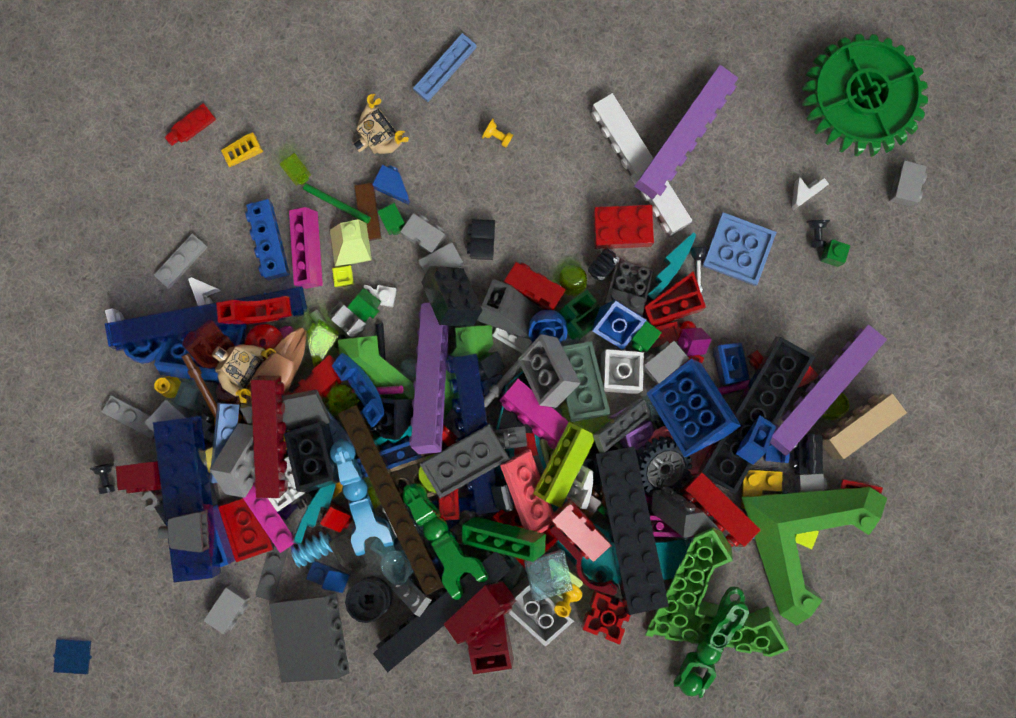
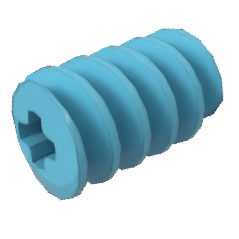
[291,531,335,568]

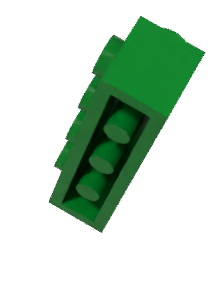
[462,517,546,562]

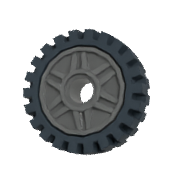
[636,436,692,494]

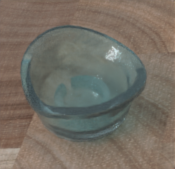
[380,550,414,585]

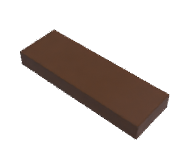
[354,183,382,241]

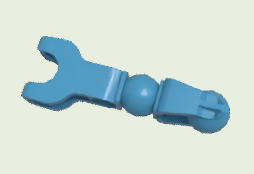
[330,439,393,556]

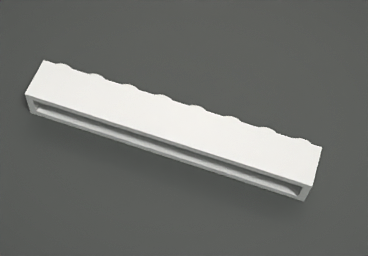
[591,93,692,236]

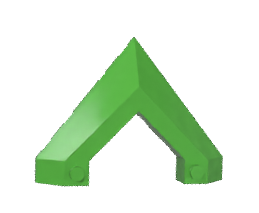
[338,325,493,421]
[741,487,887,626]
[645,527,789,657]

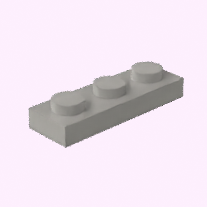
[154,233,208,289]
[102,395,156,439]
[389,570,431,617]

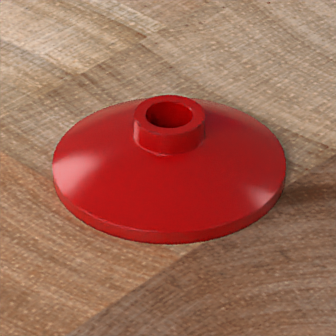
[245,324,284,363]

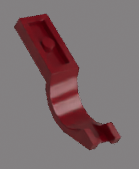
[549,525,618,596]

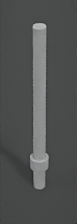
[480,345,531,408]

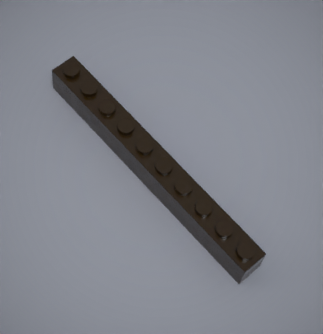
[338,405,444,595]

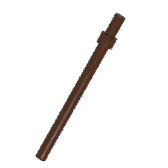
[181,353,217,419]

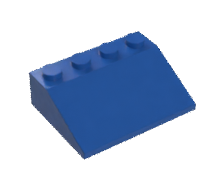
[154,315,246,384]
[646,359,741,457]

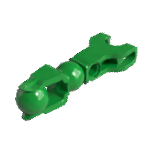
[402,483,488,600]
[673,586,749,698]

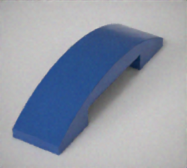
[332,353,384,427]

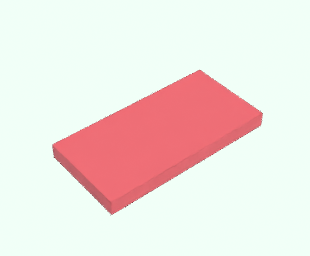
[500,449,554,533]

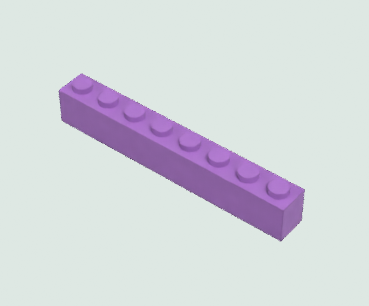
[634,65,738,199]
[409,303,449,454]
[770,325,887,456]

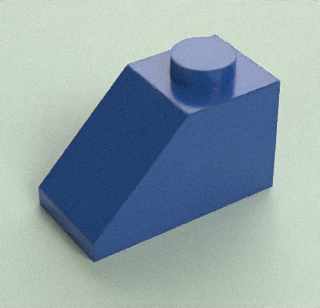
[373,165,410,205]
[736,415,776,465]

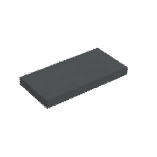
[240,390,330,431]
[420,424,510,498]

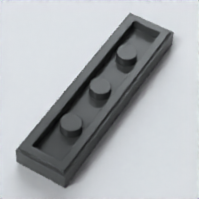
[593,398,650,453]

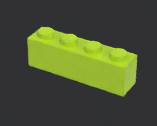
[533,422,594,508]

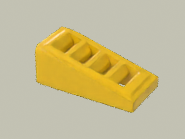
[221,132,263,168]

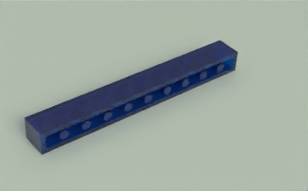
[104,286,308,351]

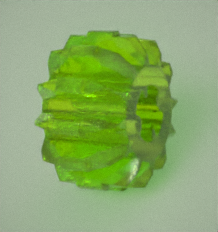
[325,385,360,419]

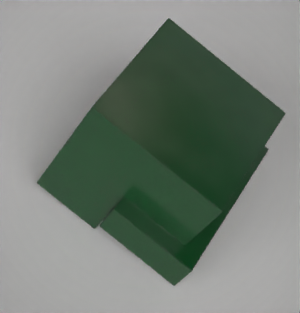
[559,289,600,340]

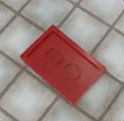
[218,499,275,562]

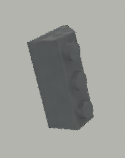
[651,487,718,538]

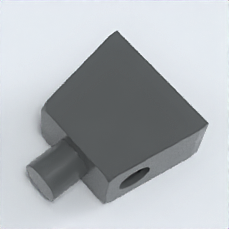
[158,510,209,552]

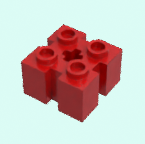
[581,590,631,645]

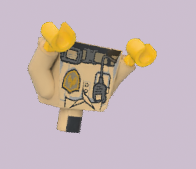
[353,94,409,154]
[212,344,276,403]

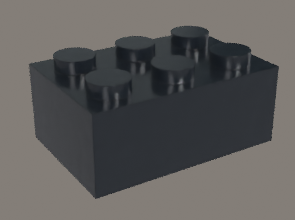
[421,266,483,326]
[284,422,340,493]

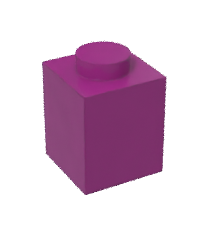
[677,328,711,356]

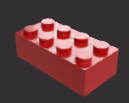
[679,473,761,547]

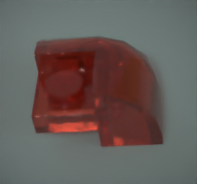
[183,319,235,368]

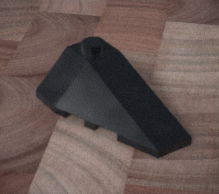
[347,396,414,440]

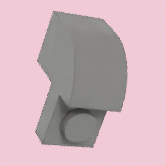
[327,301,366,338]

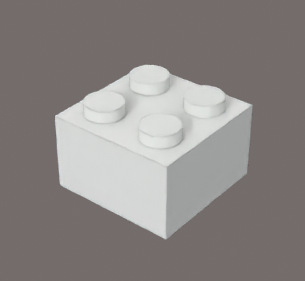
[600,350,644,394]

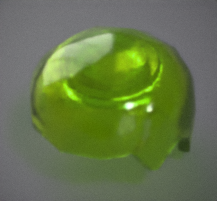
[559,265,587,296]
[822,392,850,420]

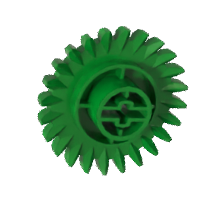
[802,34,928,157]

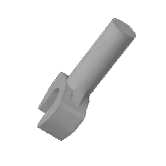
[141,488,178,510]

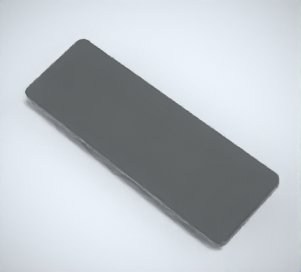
[256,543,289,601]

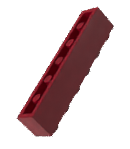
[251,375,288,498]

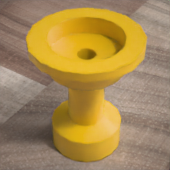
[482,118,513,148]
[154,376,182,398]
[554,583,582,617]

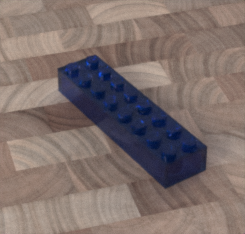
[446,352,500,515]
[153,416,221,583]

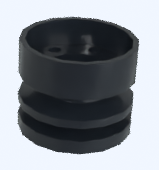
[345,576,393,623]

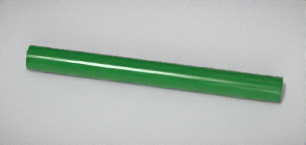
[303,183,371,224]

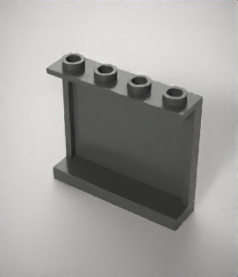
[269,593,350,683]

